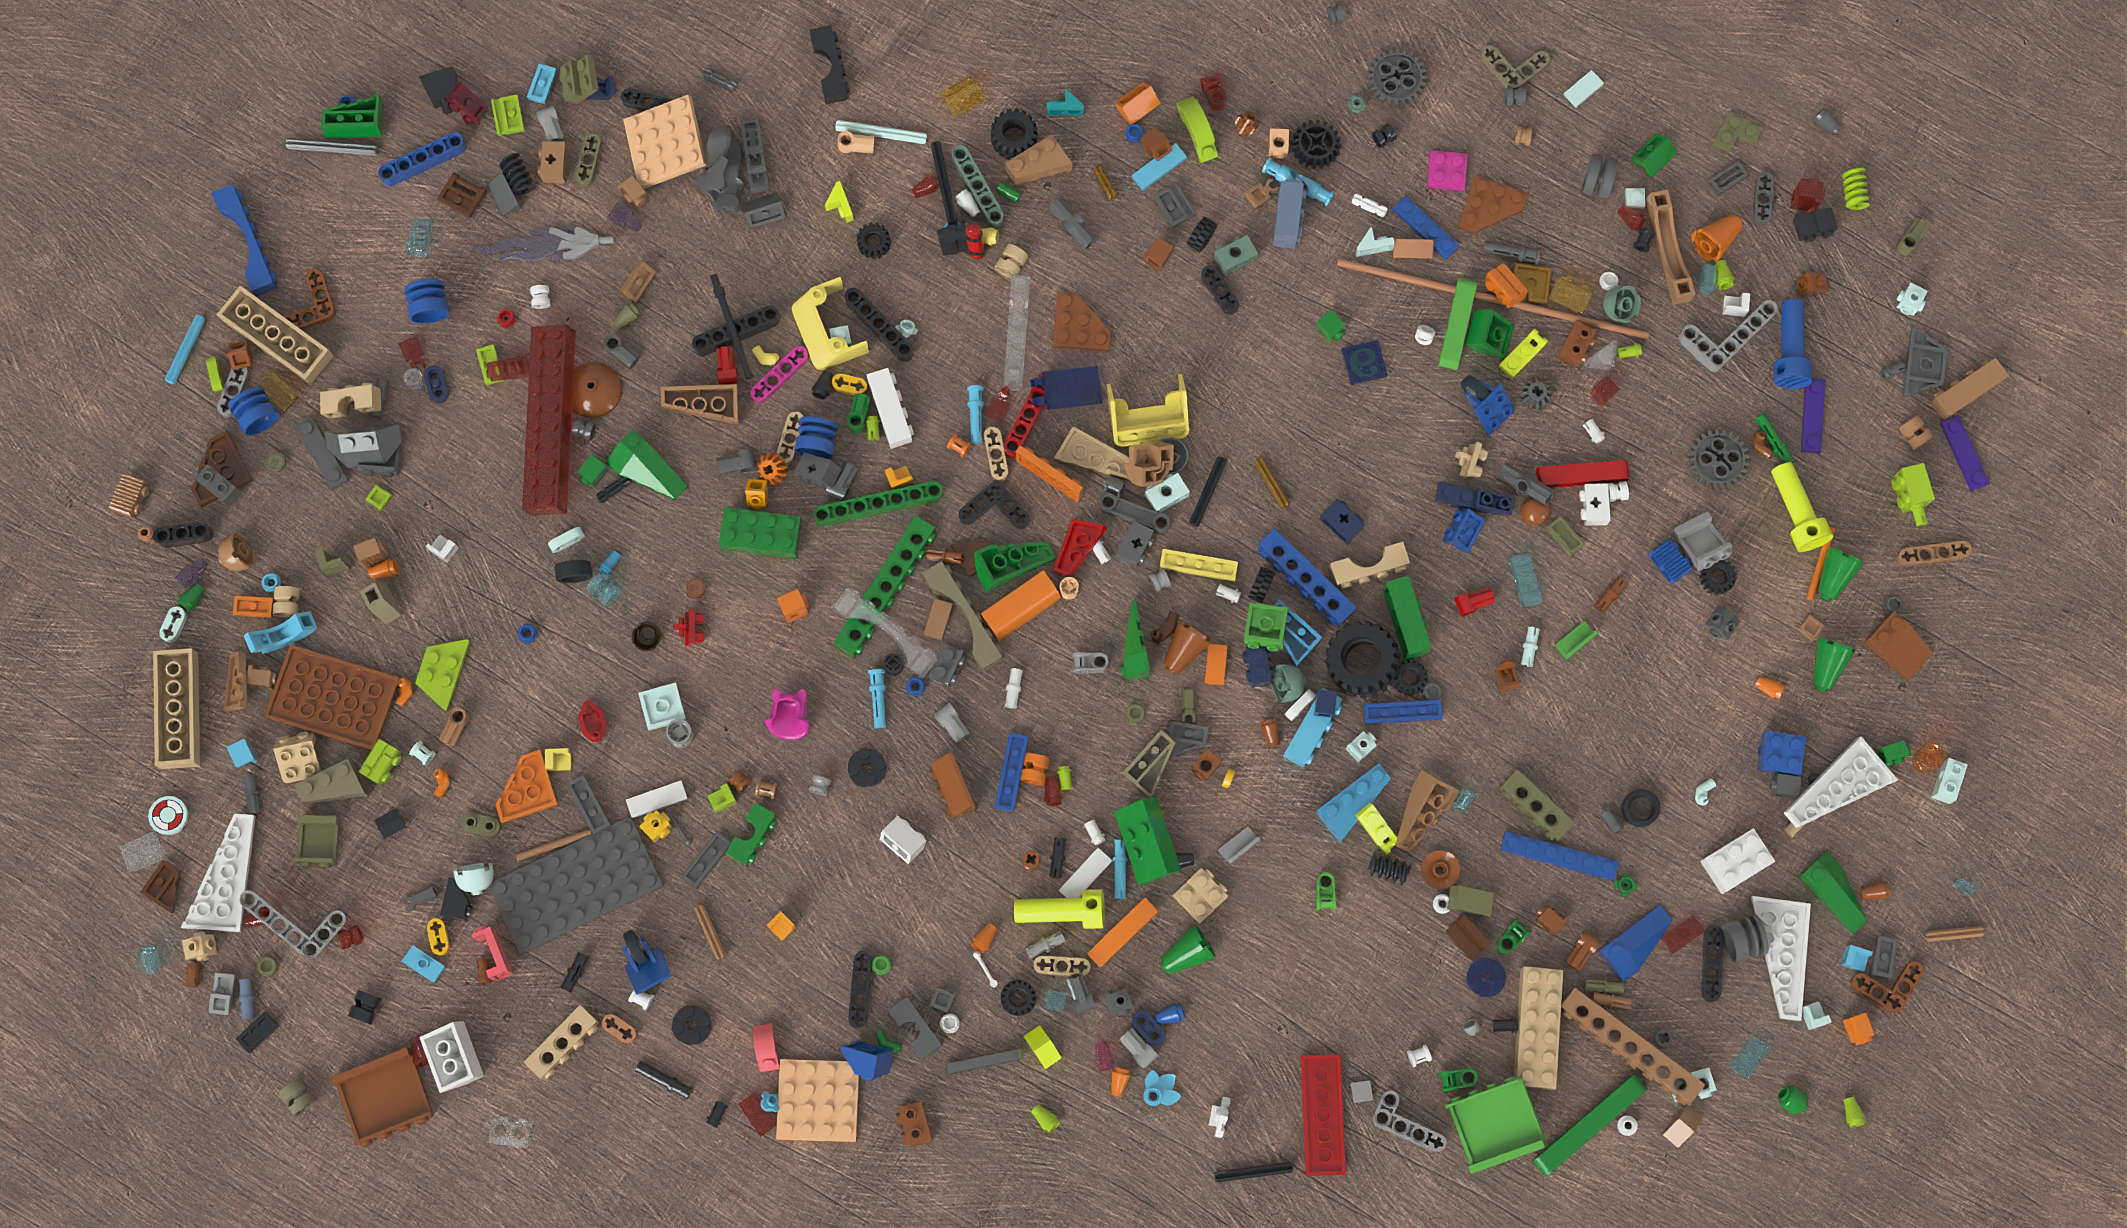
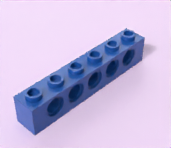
[1257,528,1357,627]

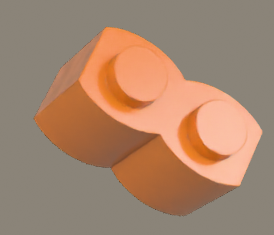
[1842,1012,1875,1045]

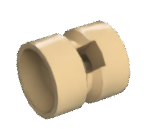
[995,244,1028,279]
[273,586,300,618]

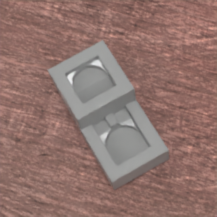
[209,972,237,1015]

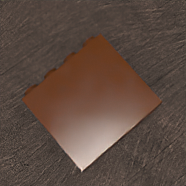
[331,1048,434,1147]

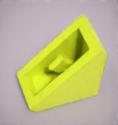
[1023,1025,1061,1069]

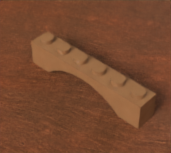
[1645,190,1695,305]

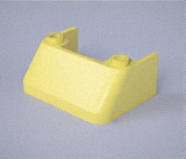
[792,277,869,370]
[1107,374,1189,447]

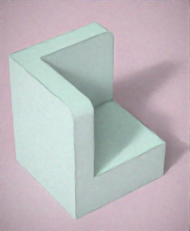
[1802,1002,1832,1030]

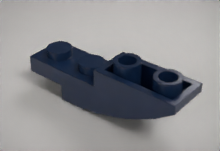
[1435,481,1514,516]

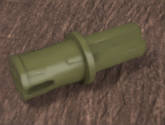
[1584,978,1624,994]

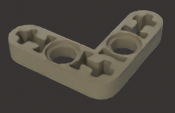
[1480,45,1550,89]

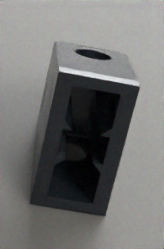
[419,66,458,114]

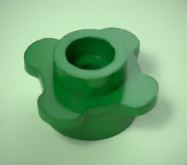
[1614,874,1637,897]

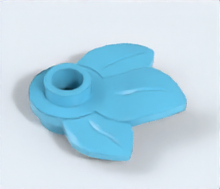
[1143,1070,1181,1106]

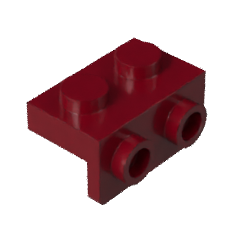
[446,82,488,125]

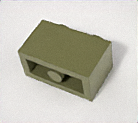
[1447,883,1494,917]

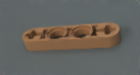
[1896,541,1972,567]

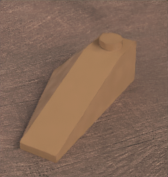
[1396,770,1460,852]

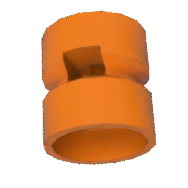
[1020,753,1050,786]

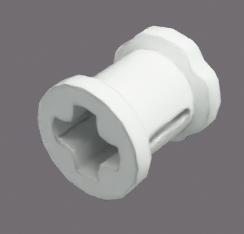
[628,990,655,1011]
[1407,1044,1432,1067]

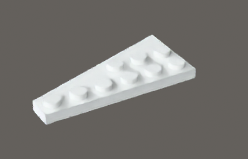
[1784,737,1898,827]
[181,814,256,933]

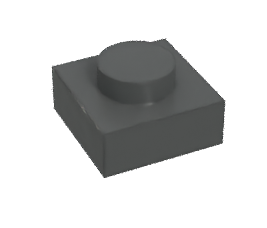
[929,987,955,1013]

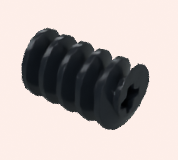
[499,153,536,195]
[1368,851,1412,886]

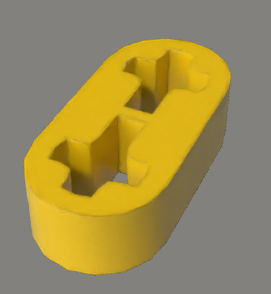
[832,374,868,396]
[427,918,450,956]

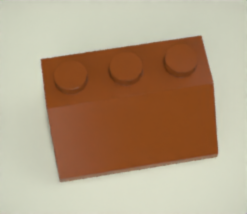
[929,752,975,820]

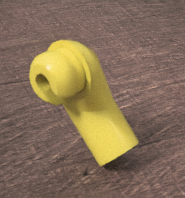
[752,345,779,365]

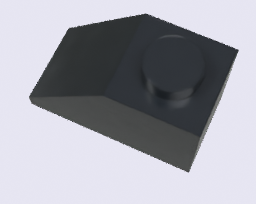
[440,877,472,922]

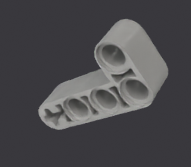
[1372,1090,1447,1153]

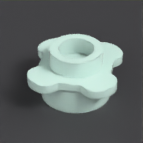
[895,320,918,338]

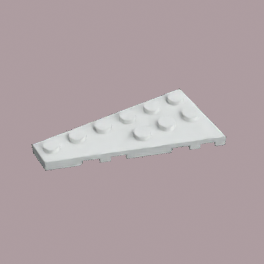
[1751,896,1811,1021]

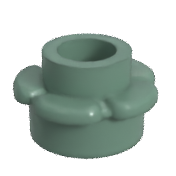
[1348,95,1366,113]

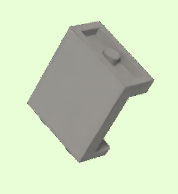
[1674,511,1732,571]

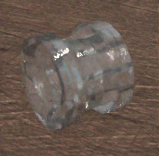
[403,368,425,391]

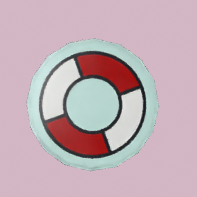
[148,796,189,835]

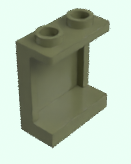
[294,815,340,868]

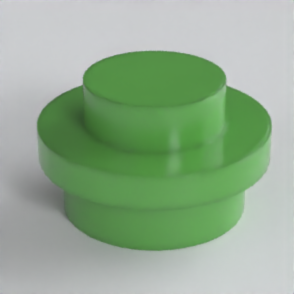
[872,955,891,975]

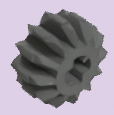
[1520,378,1553,410]

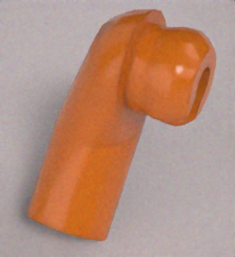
[395,678,413,708]
[433,768,450,798]

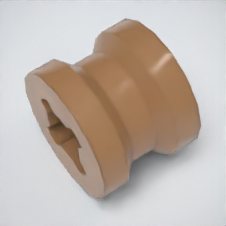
[1514,125,1532,146]

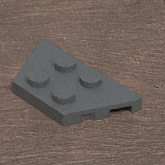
[1902,326,1948,397]

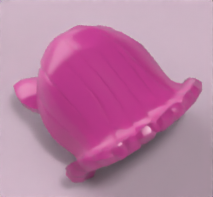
[764,689,810,741]

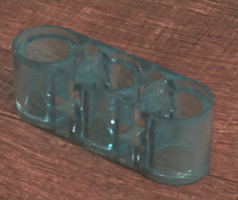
[1509,552,1542,609]

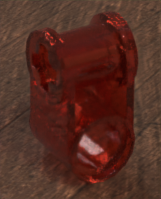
[1200,73,1226,111]

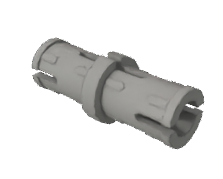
[1025,931,1066,959]

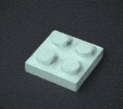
[638,682,686,731]

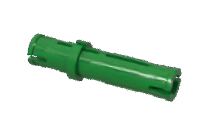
[1755,413,1796,464]

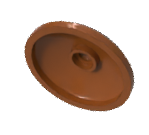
[565,362,622,418]

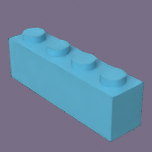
[1283,688,1343,768]

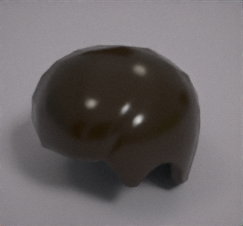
[632,621,661,652]

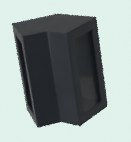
[374,809,406,839]

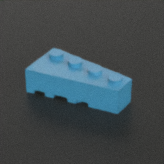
[1316,764,1391,843]

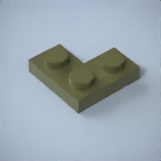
[1712,112,1763,153]

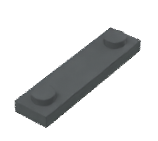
[295,417,349,490]

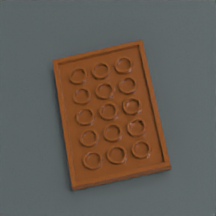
[264,644,400,751]

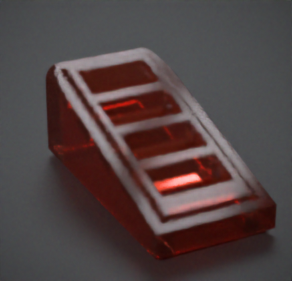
[486,356,530,382]

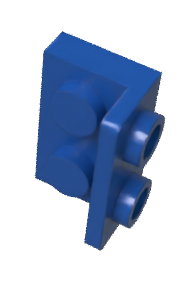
[1442,509,1486,553]

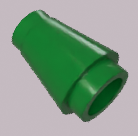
[177,583,205,612]

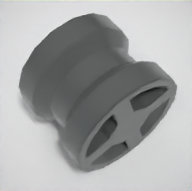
[1327,4,1346,25]

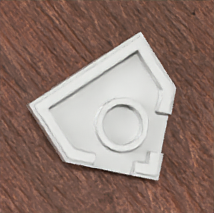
[1208,1097,1231,1138]

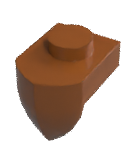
[1495,660,1521,691]

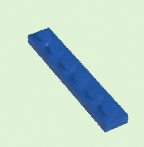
[1500,831,1619,881]

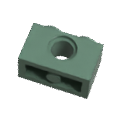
[1214,235,1258,276]

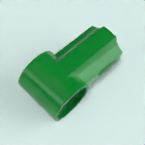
[847,393,871,434]

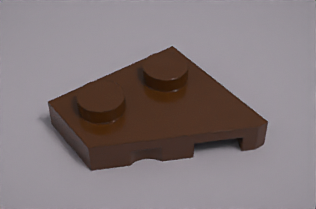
[951,540,995,577]
[140,860,181,914]

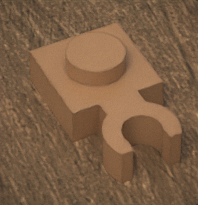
[1244,179,1279,209]

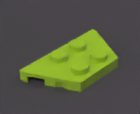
[415,639,470,712]

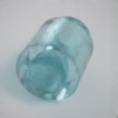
[1698,264,1718,294]

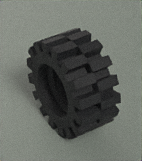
[1187,216,1218,253]
[856,222,891,259]
[1700,560,1737,595]
[1248,566,1275,604]
[1394,659,1428,696]
[1001,980,1036,1016]

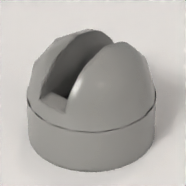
[1462,1019,1480,1036]

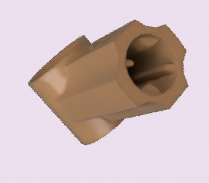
[439,707,470,747]

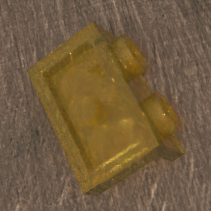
[1548,275,1593,314]

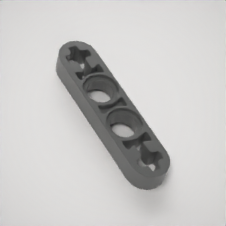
[946,1049,1023,1074]

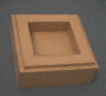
[1797,614,1825,642]

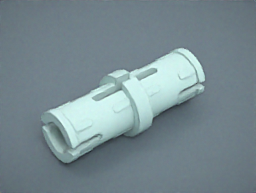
[1521,627,1540,667]

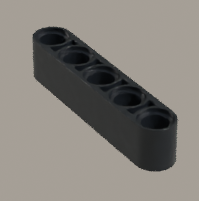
[845,288,913,362]
[692,305,780,356]

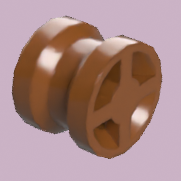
[727,770,752,794]

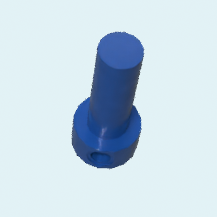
[1773,299,1812,389]

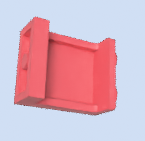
[472,926,513,982]

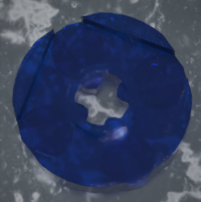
[1466,958,1506,997]

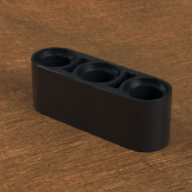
[153,522,214,548]

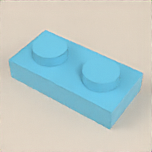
[527,64,558,105]

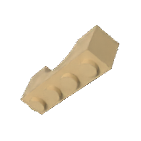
[1329,542,1410,590]

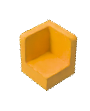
[884,466,914,490]
[767,911,796,941]

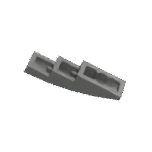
[740,119,770,194]

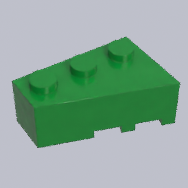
[321,93,384,138]

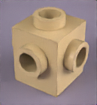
[182,932,217,962]

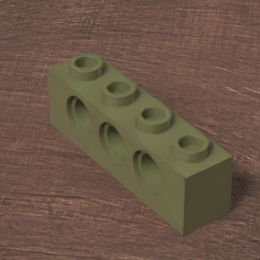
[1499,769,1575,842]

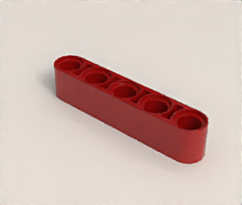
[1004,371,1054,458]
[1535,460,1630,488]

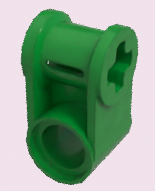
[1496,918,1532,955]
[1438,1068,1478,1092]

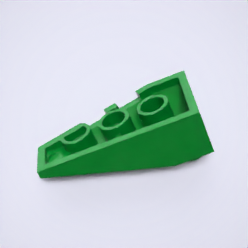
[1798,850,1867,934]

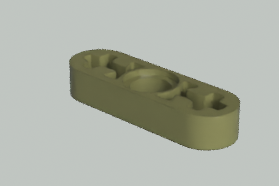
[575,133,602,187]

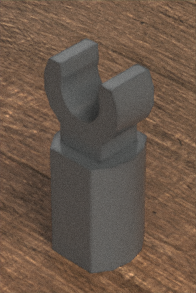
[401,886,438,912]

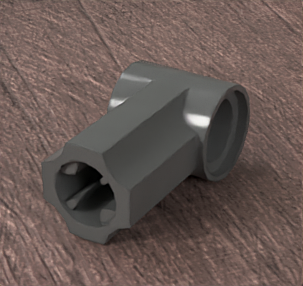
[604,334,640,369]
[717,449,757,475]
[825,462,858,501]
[1066,973,1096,1015]

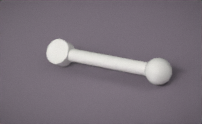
[973,951,998,988]

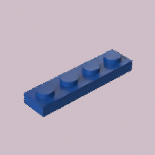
[1392,196,1460,260]
[1363,700,1443,724]
[994,732,1028,812]

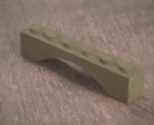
[922,561,1003,672]

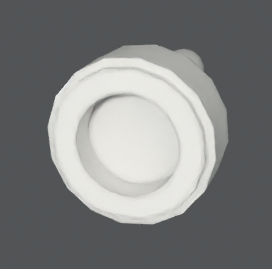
[1415,325,1436,345]

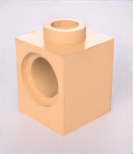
[1268,128,1289,159]

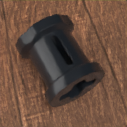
[1633,228,1655,252]

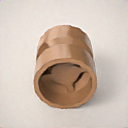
[1899,415,1935,450]

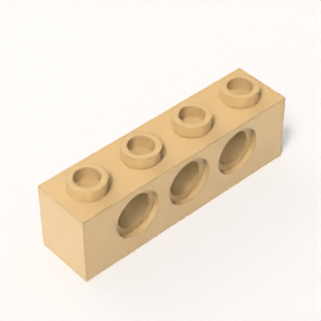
[523,1005,599,1080]

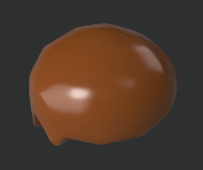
[1520,498,1551,525]

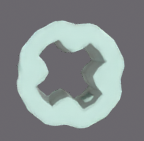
[409,741,436,766]

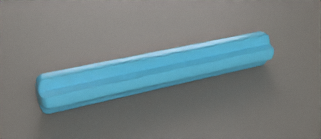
[165,315,206,384]

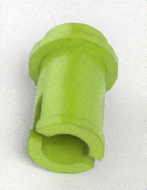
[1617,343,1642,360]
[865,416,880,441]
[1057,766,1073,791]

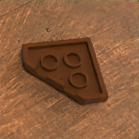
[191,431,253,508]

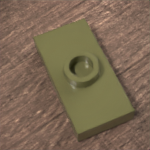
[1545,515,1585,557]

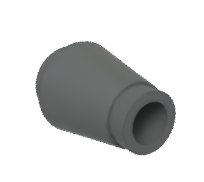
[1814,108,1841,135]

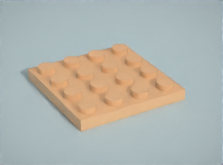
[623,95,707,189]
[776,1059,859,1142]

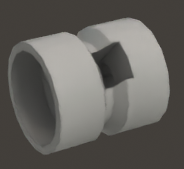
[666,719,694,748]

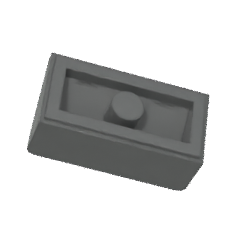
[487,173,521,216]

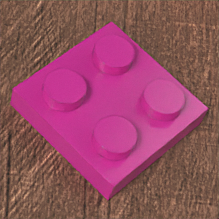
[1427,150,1468,191]

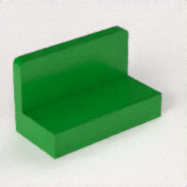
[1631,133,1676,177]

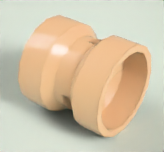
[1060,577,1079,600]

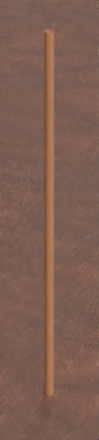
[1337,258,1649,340]

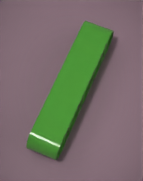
[1438,278,1477,370]

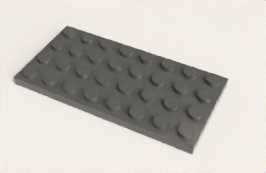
[489,816,664,955]

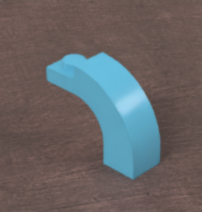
[244,611,317,654]

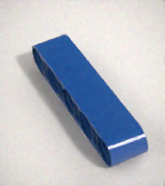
[378,132,466,186]

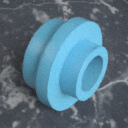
[261,573,281,592]

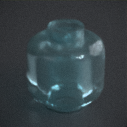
[136,945,164,975]

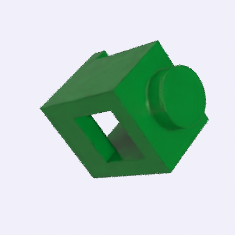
[1877,740,1911,767]

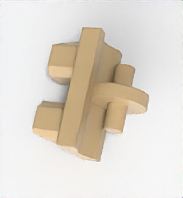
[1455,442,1488,478]

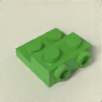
[1244,603,1288,651]

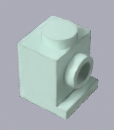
[1346,731,1377,763]

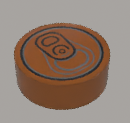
[686,578,706,598]

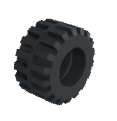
[991,109,1037,160]

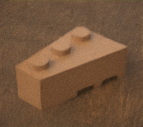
[1005,134,1072,186]

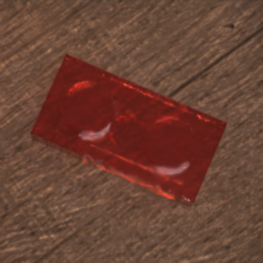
[738,1093,777,1137]

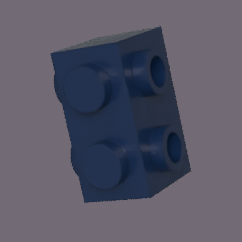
[1242,646,1274,688]

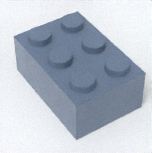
[1273,181,1306,249]

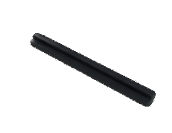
[931,141,958,226]

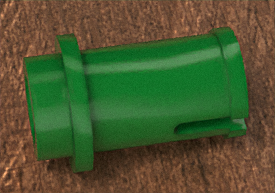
[997,182,1021,203]

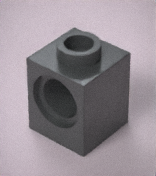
[1770,773,1801,799]

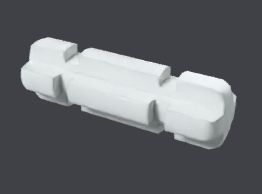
[1352,193,1388,217]

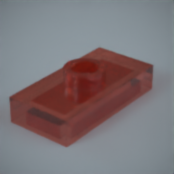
[1661,915,1705,954]

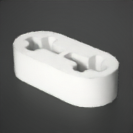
[1285,689,1316,721]

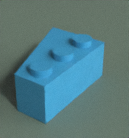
[1273,599,1323,667]

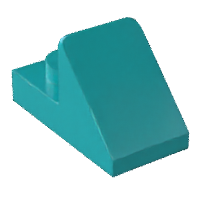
[1047,89,1084,116]

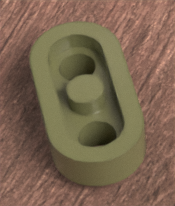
[461,813,501,837]

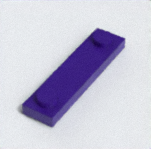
[1801,378,1826,454]
[1940,415,1990,492]

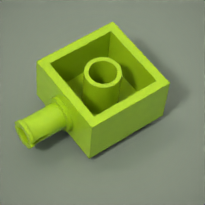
[1891,463,1935,527]

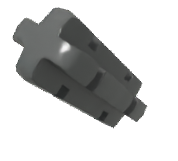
[703,68,738,91]

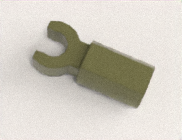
[1181,689,1196,724]

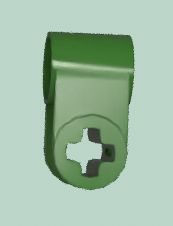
[1315,872,1336,910]

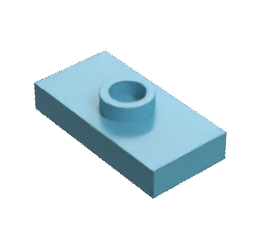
[402,945,446,983]

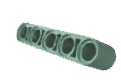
[952,145,1004,229]

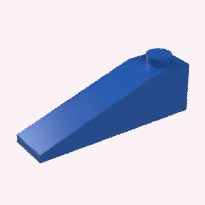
[1599,905,1672,982]

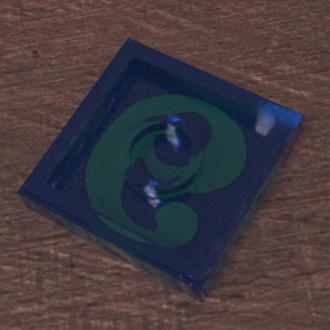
[1341,340,1388,385]

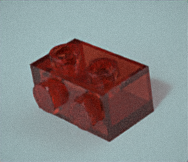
[1790,178,1826,212]

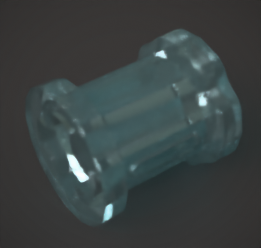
[1452,789,1477,814]

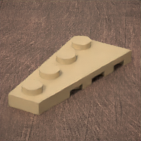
[1054,426,1130,481]

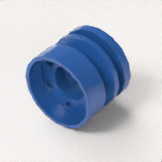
[404,279,449,324]
[228,386,280,436]
[794,416,839,459]

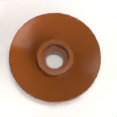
[1421,850,1460,889]

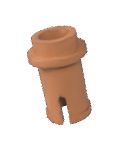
[138,526,155,544]

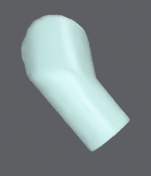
[1695,778,1716,805]

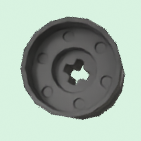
[1722,915,1769,963]

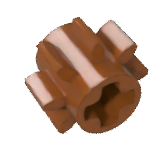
[1234,113,1258,136]

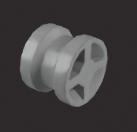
[1149,569,1171,592]
[809,775,831,796]

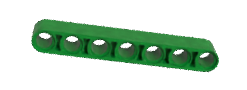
[813,481,943,527]
[1533,1073,1648,1177]

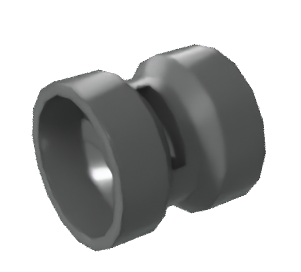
[1505,87,1526,106]
[572,418,596,441]

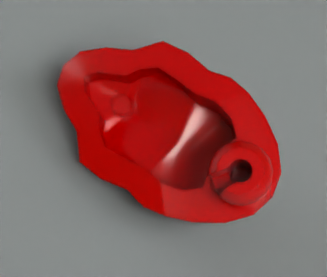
[577,701,607,742]

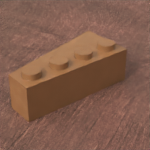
[661,384,740,425]

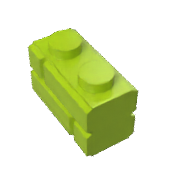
[358,739,402,786]

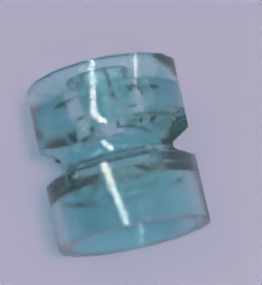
[586,572,623,608]

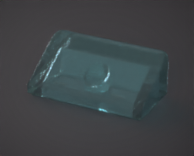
[1729,1036,1771,1079]

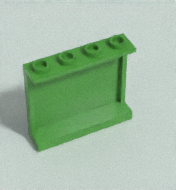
[1445,1076,1548,1174]

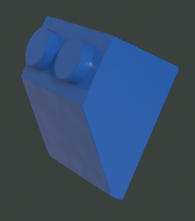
[841,1040,894,1081]

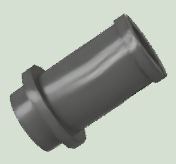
[1880,360,1906,380]
[1601,808,1624,834]

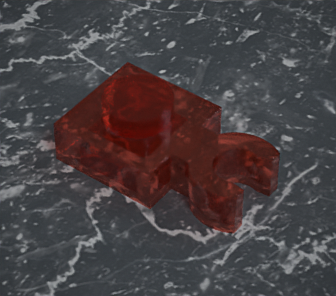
[398,336,426,372]

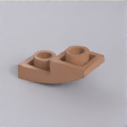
[1393,239,1434,259]

